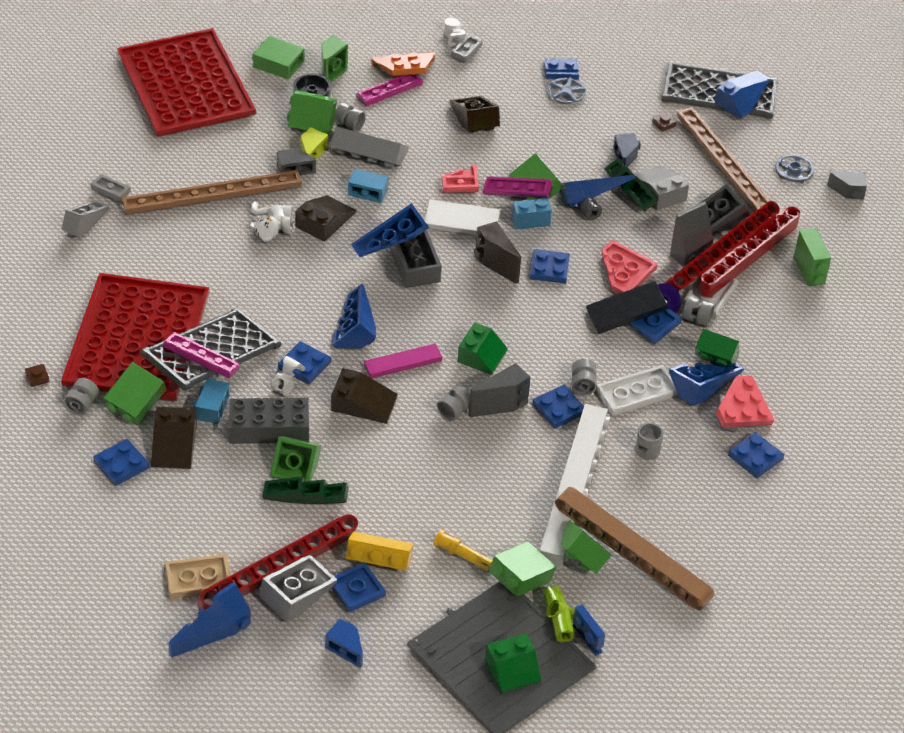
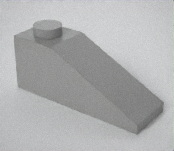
[62,200,109,237]

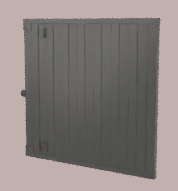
[407,581,597,733]

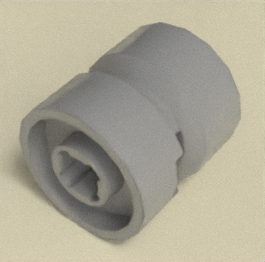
[334,102,366,132]
[682,296,715,326]
[572,359,597,395]
[63,378,99,415]
[436,386,470,422]
[635,422,663,460]

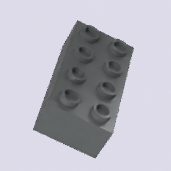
[390,230,442,288]
[229,398,309,444]

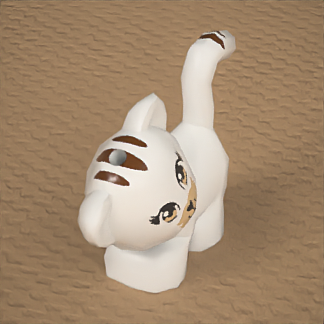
[249,202,293,242]

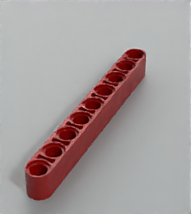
[665,201,780,292]
[698,206,801,297]
[198,514,358,611]

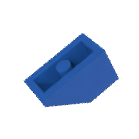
[325,619,363,668]

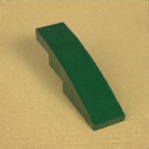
[604,158,658,212]
[262,476,349,504]

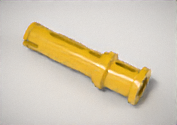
[433,529,493,572]

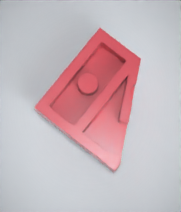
[442,164,479,193]

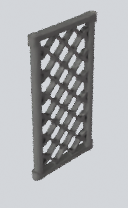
[661,61,778,119]
[140,307,282,391]

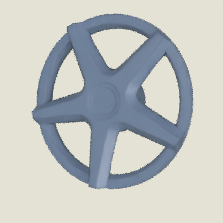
[548,77,586,104]
[775,155,814,183]

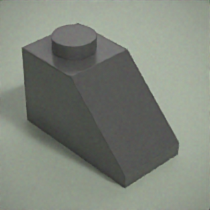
[277,149,316,175]
[827,170,867,199]

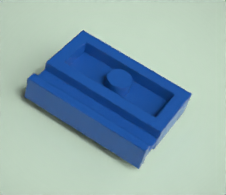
[544,58,579,80]
[573,604,606,656]

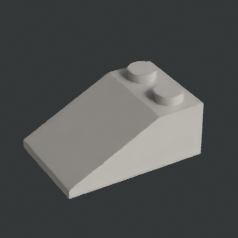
[634,166,689,210]
[259,554,337,622]

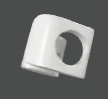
[444,18,466,48]
[271,356,305,396]

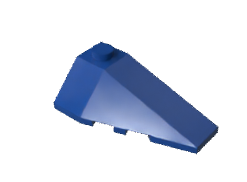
[715,71,770,119]
[560,175,635,207]
[351,203,429,257]
[333,283,376,348]
[669,361,744,406]
[168,582,251,657]

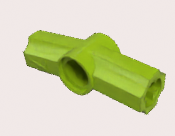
[543,585,574,643]

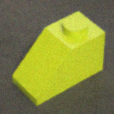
[300,127,328,160]

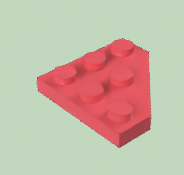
[601,240,657,294]
[715,376,774,428]

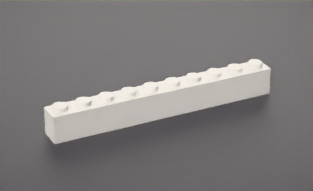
[539,404,610,569]

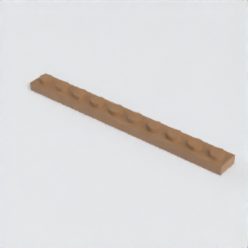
[677,107,780,214]
[122,170,302,215]

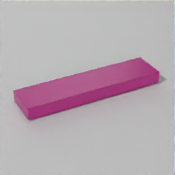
[357,74,423,106]
[482,176,553,198]
[163,332,240,379]
[364,343,442,378]

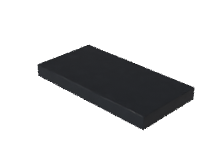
[586,281,668,334]

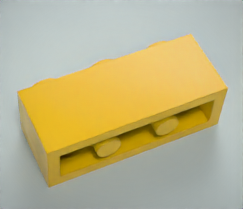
[346,531,414,571]

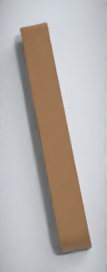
[555,487,715,610]

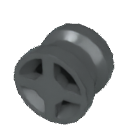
[580,198,602,220]

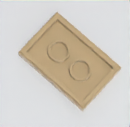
[164,554,230,599]

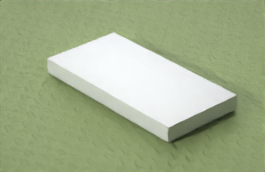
[425,199,500,235]
[595,365,679,416]

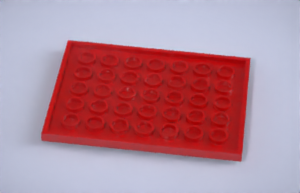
[117,28,256,137]
[61,273,210,401]

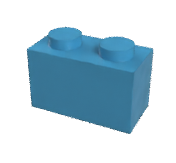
[348,169,389,203]
[512,198,552,229]
[193,379,230,424]

